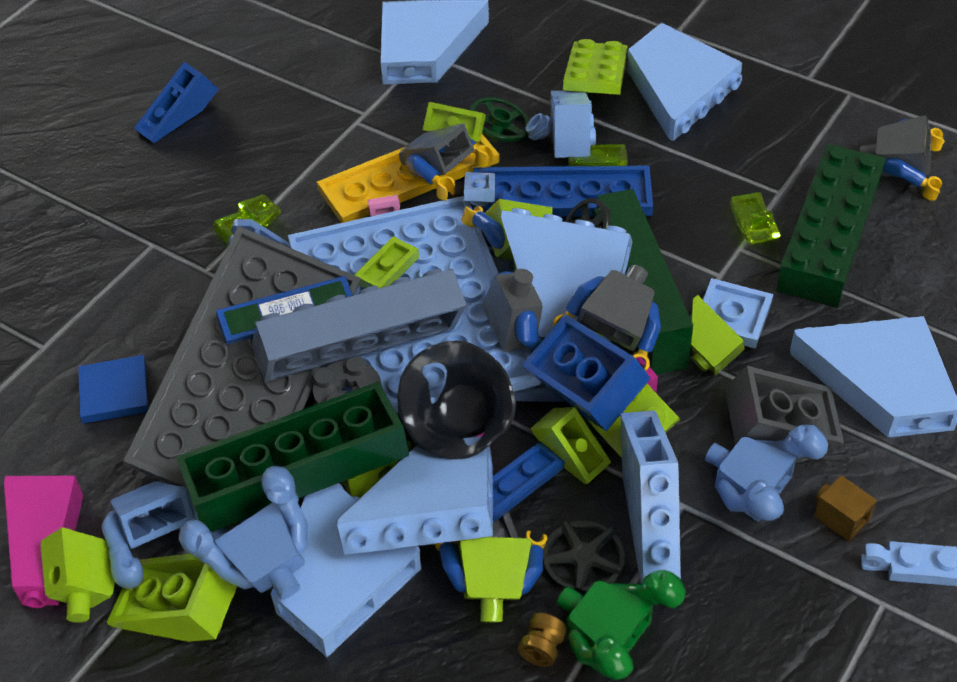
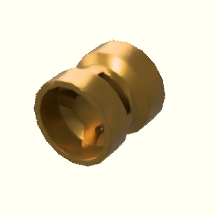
[518,613,567,667]

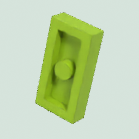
[423,102,486,143]
[355,236,419,289]

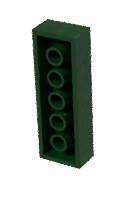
[776,144,886,308]
[592,189,694,375]
[176,381,409,532]

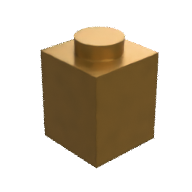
[814,475,877,542]

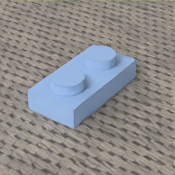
[464,172,495,206]

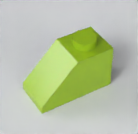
[691,295,744,376]
[530,407,611,484]

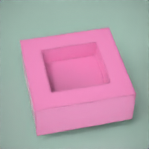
[368,195,400,217]

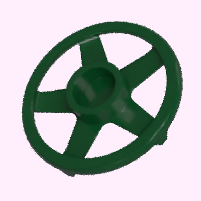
[470,97,529,142]

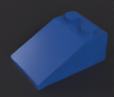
[522,314,651,432]

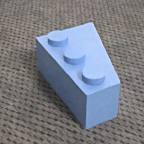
[551,90,596,158]

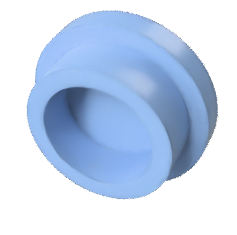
[526,113,552,141]

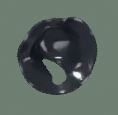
[397,340,516,459]

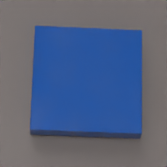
[78,355,149,424]

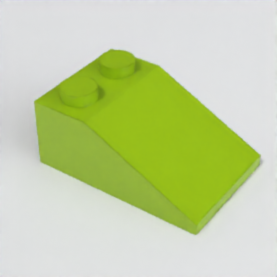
[107,554,237,642]

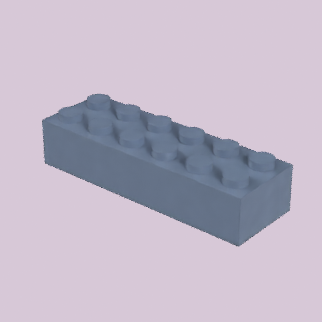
[252,269,467,383]

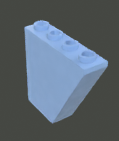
[381,0,489,84]
[627,23,742,141]
[501,208,633,342]
[790,316,957,438]
[620,411,681,583]
[337,436,493,555]
[271,483,421,657]

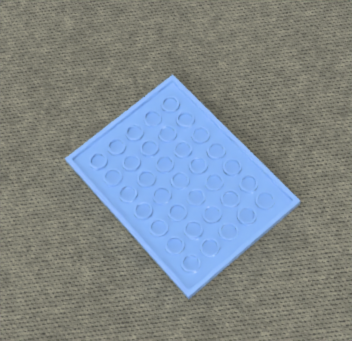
[288,196,541,420]

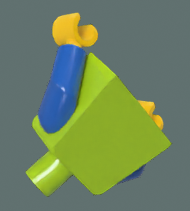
[461,199,553,271]
[435,531,547,622]

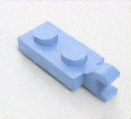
[861,541,957,586]

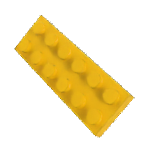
[317,134,499,223]

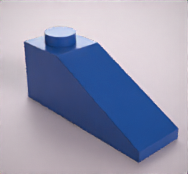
[134,62,219,143]

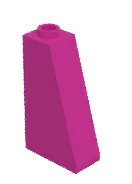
[4,476,84,608]

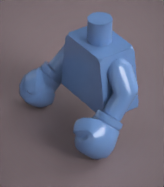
[705,424,828,522]
[178,466,308,599]
[102,481,228,589]

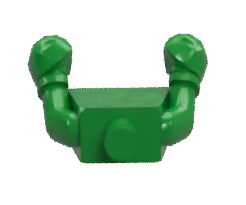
[557,570,686,680]

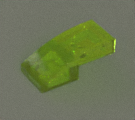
[730,192,780,244]
[213,194,281,244]

